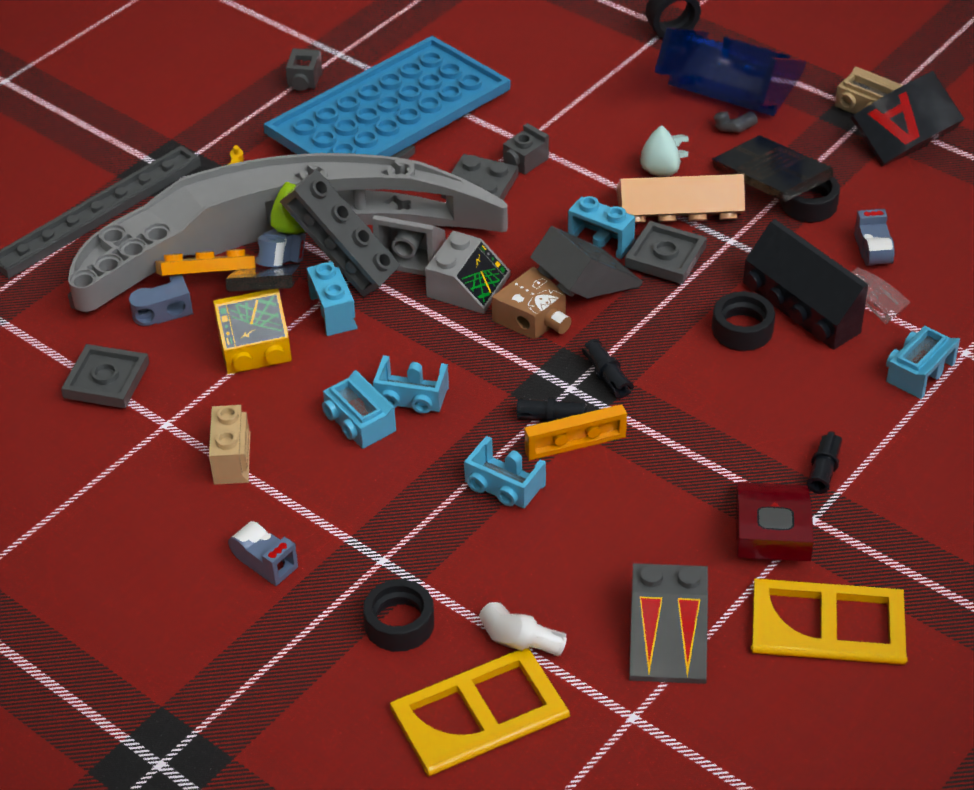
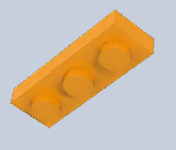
[155,249,256,275]
[524,404,627,461]

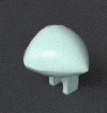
[640,126,688,177]

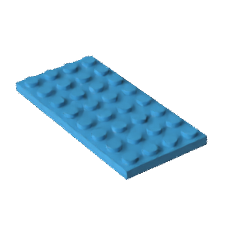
[264,36,511,157]

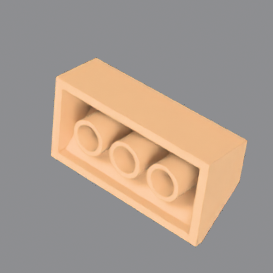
[616,174,745,223]

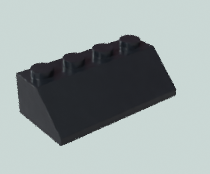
[743,219,869,350]

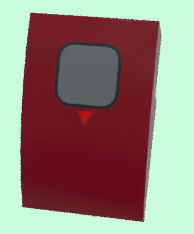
[736,482,814,561]

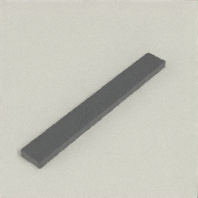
[0,145,201,279]

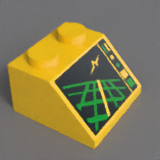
[213,288,292,374]

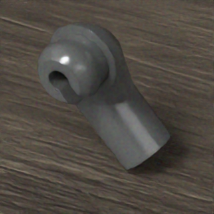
[714,111,758,133]

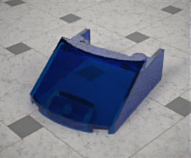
[654,27,807,116]

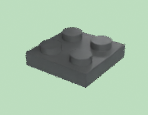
[441,154,519,201]
[625,221,707,284]
[61,344,149,408]

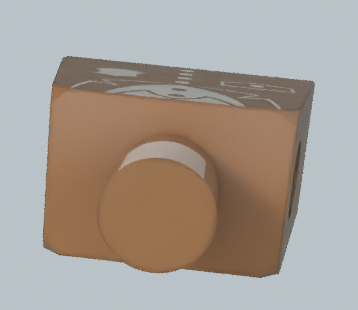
[492,267,571,339]

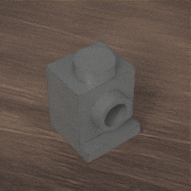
[286,48,322,91]
[503,123,549,175]

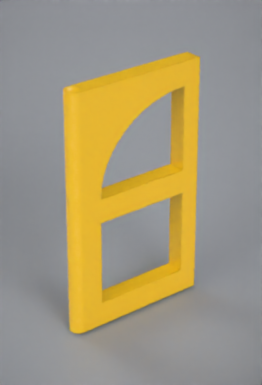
[751,579,908,665]
[390,648,570,777]

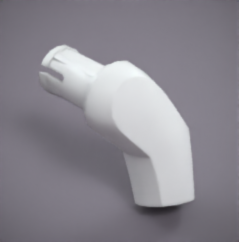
[479,602,567,656]

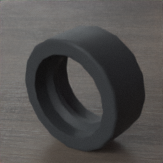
[645,0,701,39]
[780,171,840,222]
[712,291,775,351]
[363,579,434,651]

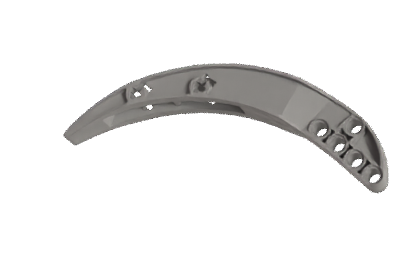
[68,153,508,312]

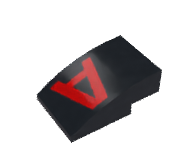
[851,71,964,167]

